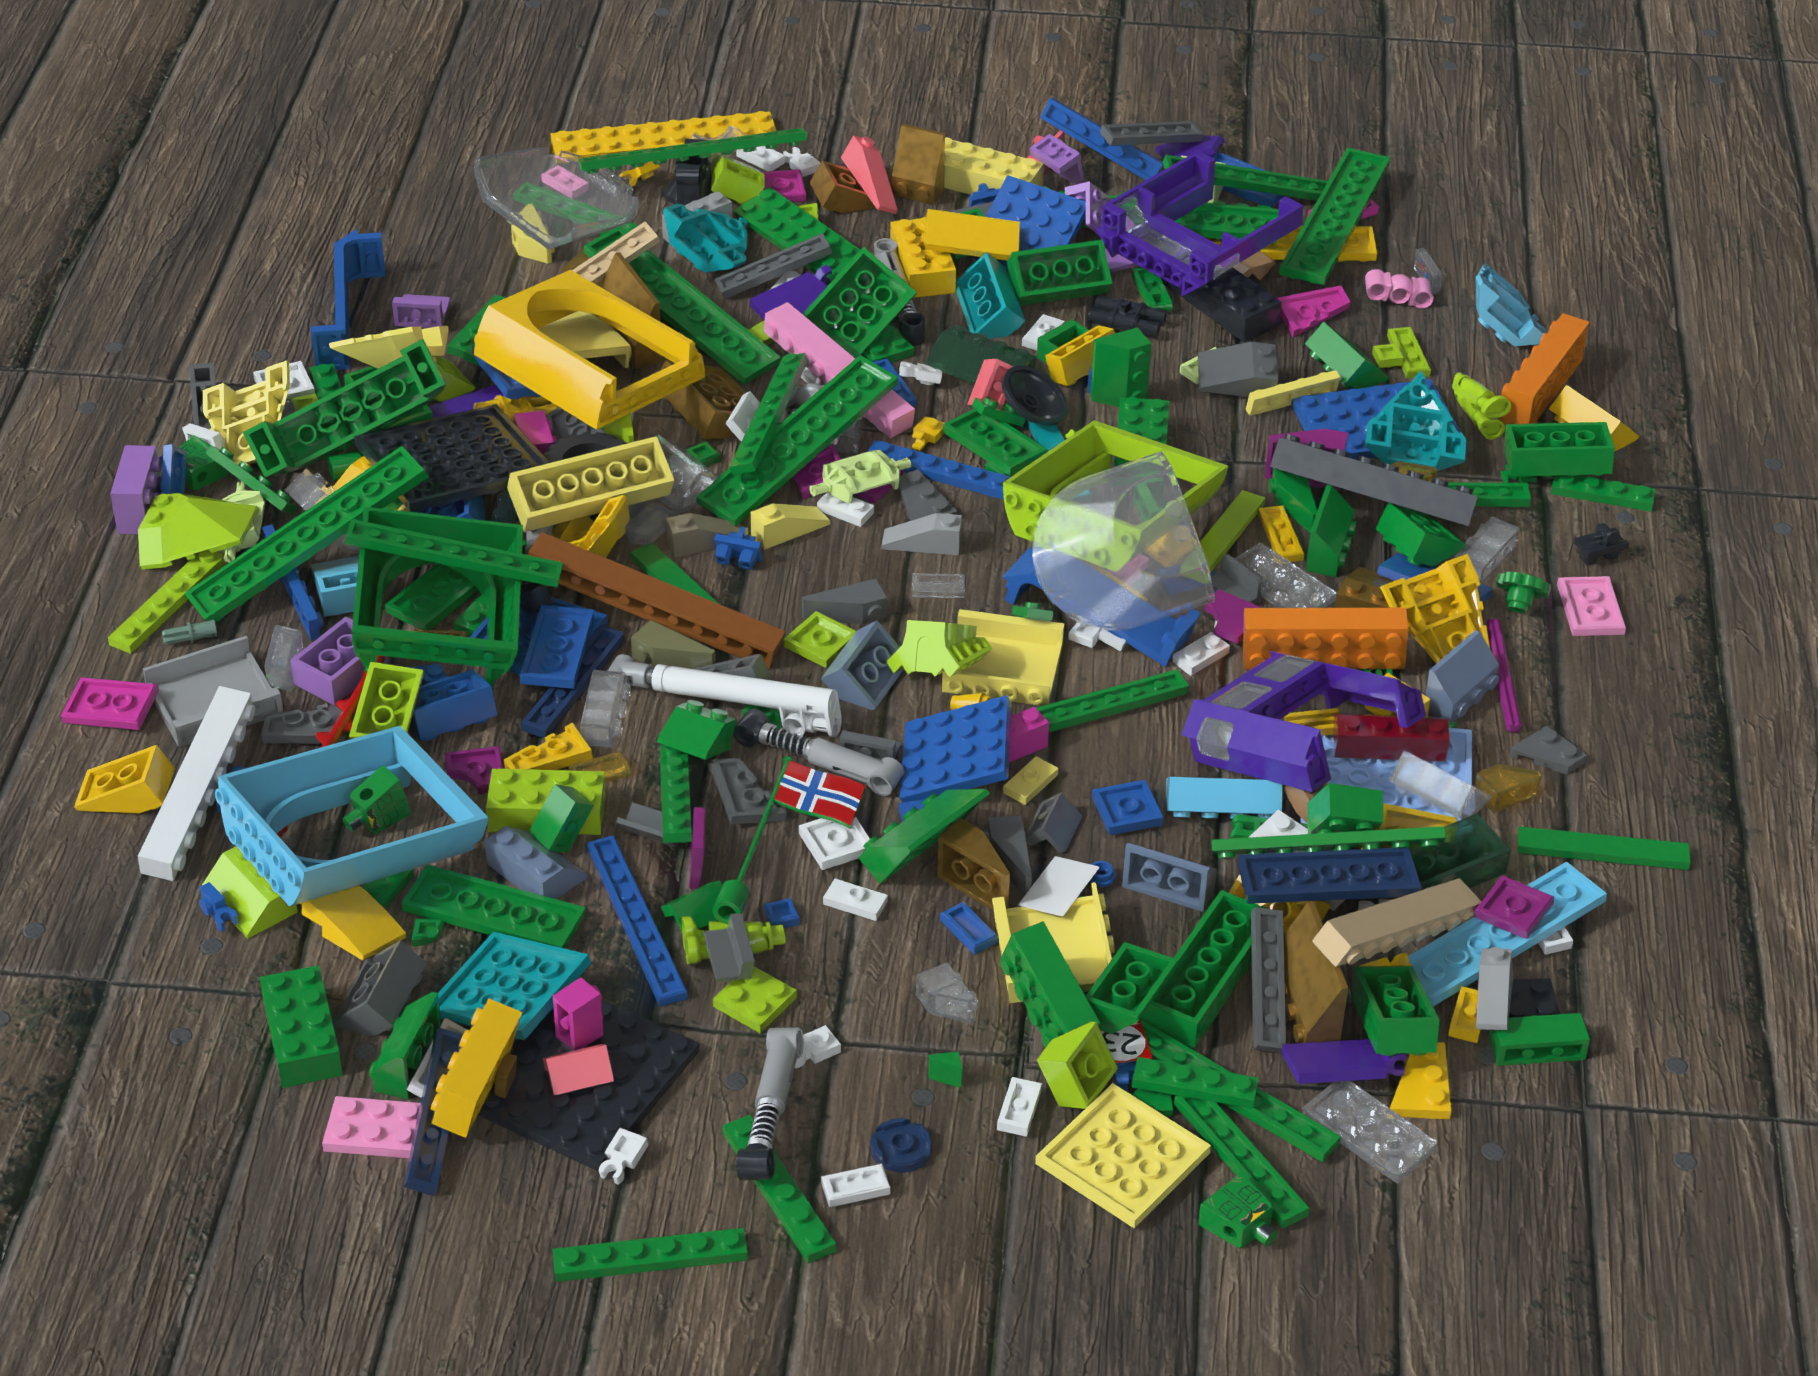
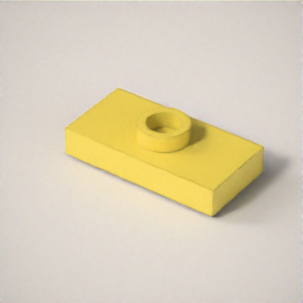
[1003,756,1058,805]

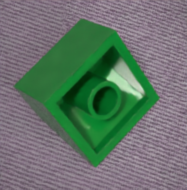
[657,700,736,760]

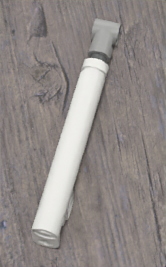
[604,654,842,738]

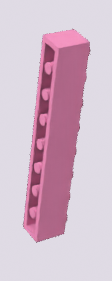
[764,302,915,439]

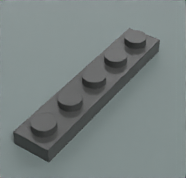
[1100,121,1204,146]
[715,233,832,299]
[1251,907,1286,1053]

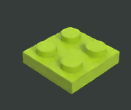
[784,611,856,668]
[713,966,797,1033]

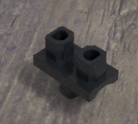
[1574,523,1629,566]

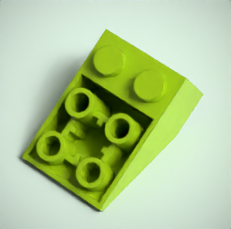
[711,152,765,205]

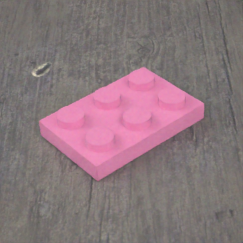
[322,1096,420,1158]

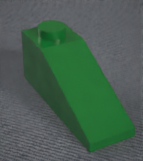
[1268,468,1317,533]

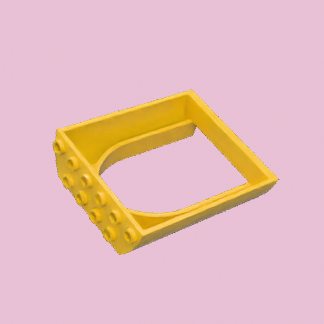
[474,270,705,430]

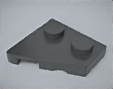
[1509,726,1587,774]

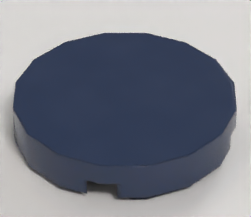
[870,1118,932,1173]

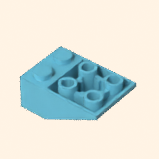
[310,556,359,617]

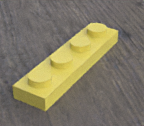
[1246,370,1341,416]

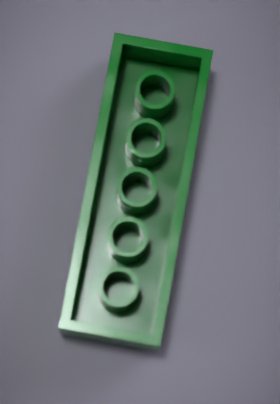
[1141,890,1268,1048]

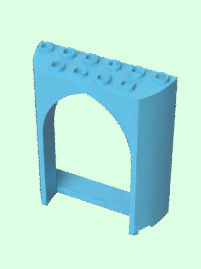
[215,726,488,907]

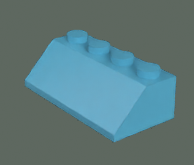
[1166,777,1283,819]

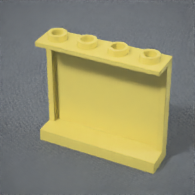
[538,311,632,368]
[942,609,1065,706]
[992,882,1115,1003]

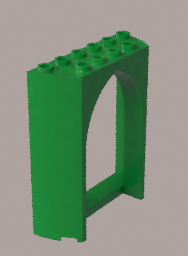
[352,507,523,687]

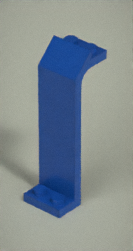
[311,229,386,370]
[1002,546,1201,667]

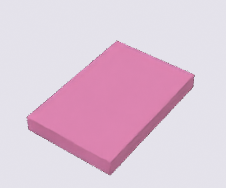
[1557,576,1626,636]

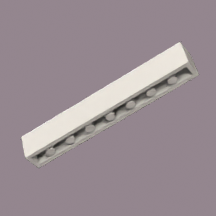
[138,686,255,881]

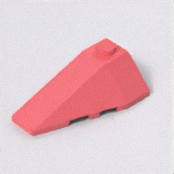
[841,135,898,214]

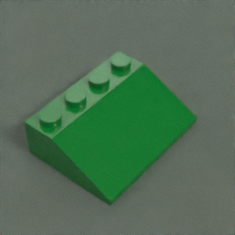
[802,247,917,359]
[858,789,990,884]

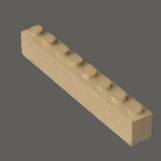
[1312,878,1481,967]

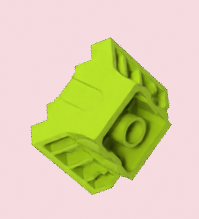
[886,620,993,678]

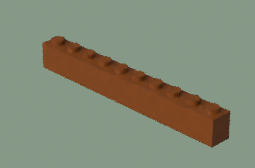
[528,532,785,669]

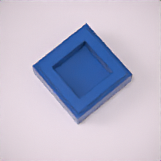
[764,898,800,928]

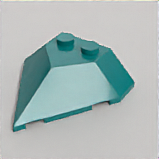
[663,203,747,273]
[1365,371,1466,472]

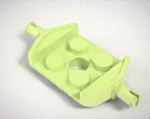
[810,450,911,503]
[216,481,266,563]

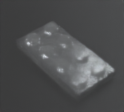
[1234,542,1337,608]
[1302,1081,1438,1184]

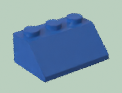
[409,669,497,741]

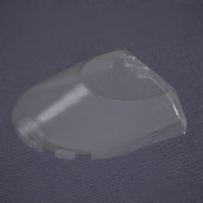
[473,148,639,249]
[1032,451,1215,630]

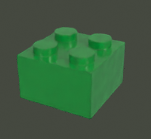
[1307,783,1384,834]

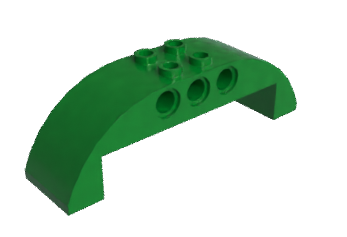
[243,339,446,478]

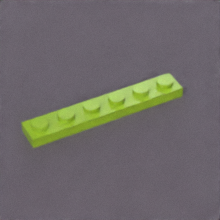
[108,549,227,654]

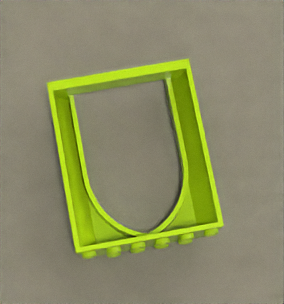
[1003,420,1228,572]

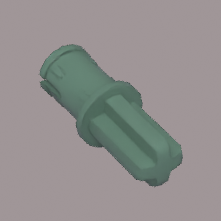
[162,620,217,645]

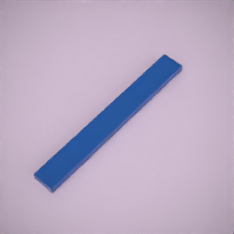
[587,835,688,1007]

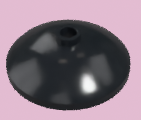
[1002,365,1068,426]

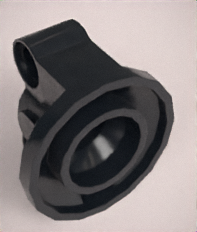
[662,138,715,205]

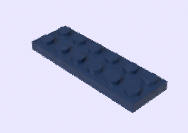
[1237,847,1421,904]

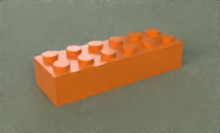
[1500,313,1590,429]
[1243,608,1408,670]

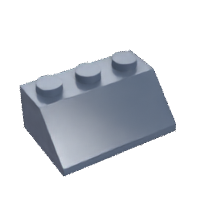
[821,621,904,710]
[1425,630,1499,722]
[485,826,587,899]
[1122,843,1217,912]

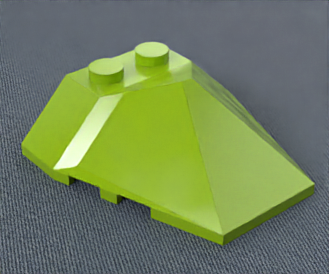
[138,493,259,570]

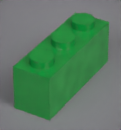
[1489,1013,1590,1066]

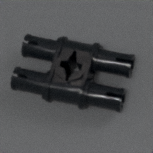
[1088,295,1167,338]

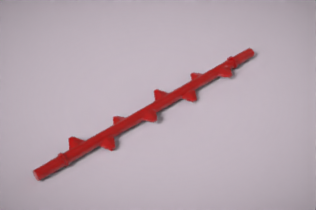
[277,655,385,839]

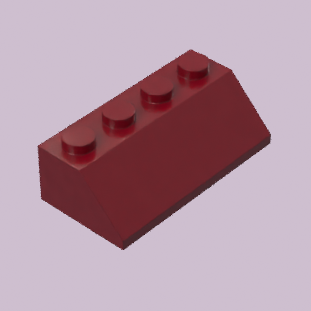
[1333,713,1450,762]

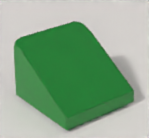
[928,1052,962,1087]

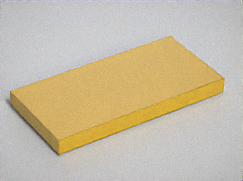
[924,209,1020,261]

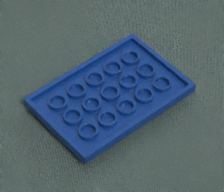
[1291,379,1461,460]

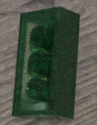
[925,325,1037,384]
[1409,813,1511,890]

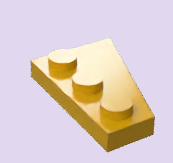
[504,723,593,770]
[1388,1042,1451,1119]

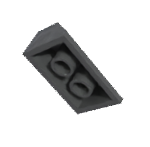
[332,940,427,1036]

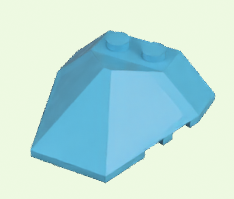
[1476,263,1548,346]

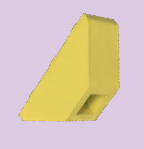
[511,206,555,264]

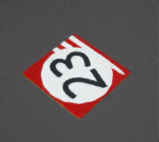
[1100,1020,1152,1063]

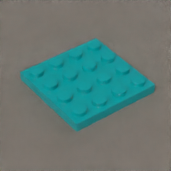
[438,932,591,1040]

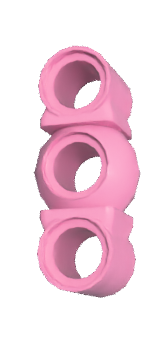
[1365,270,1434,309]

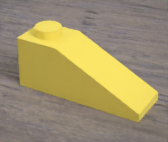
[751,504,830,550]

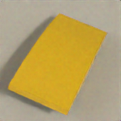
[300,886,406,960]

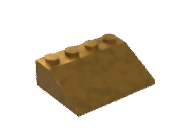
[601,252,662,369]
[660,360,746,440]
[1283,901,1348,1043]

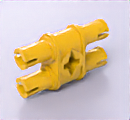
[474,395,557,423]

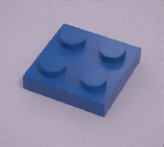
[1092,780,1163,835]

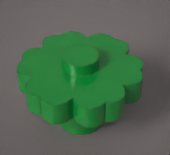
[1496,572,1551,614]

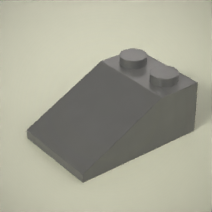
[1197,342,1278,397]

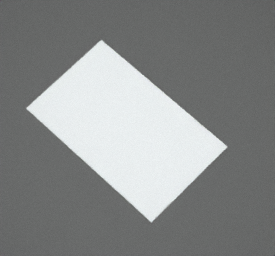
[1018,856,1100,917]

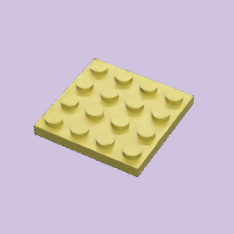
[1035,1083,1211,1228]

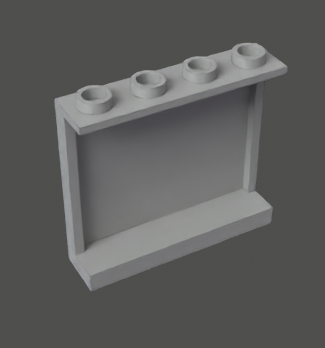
[143,636,283,748]

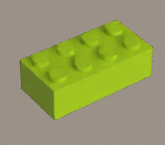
[486,769,606,835]

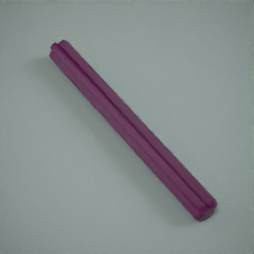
[1486,618,1522,733]

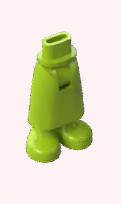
[1452,373,1511,440]
[682,916,786,965]

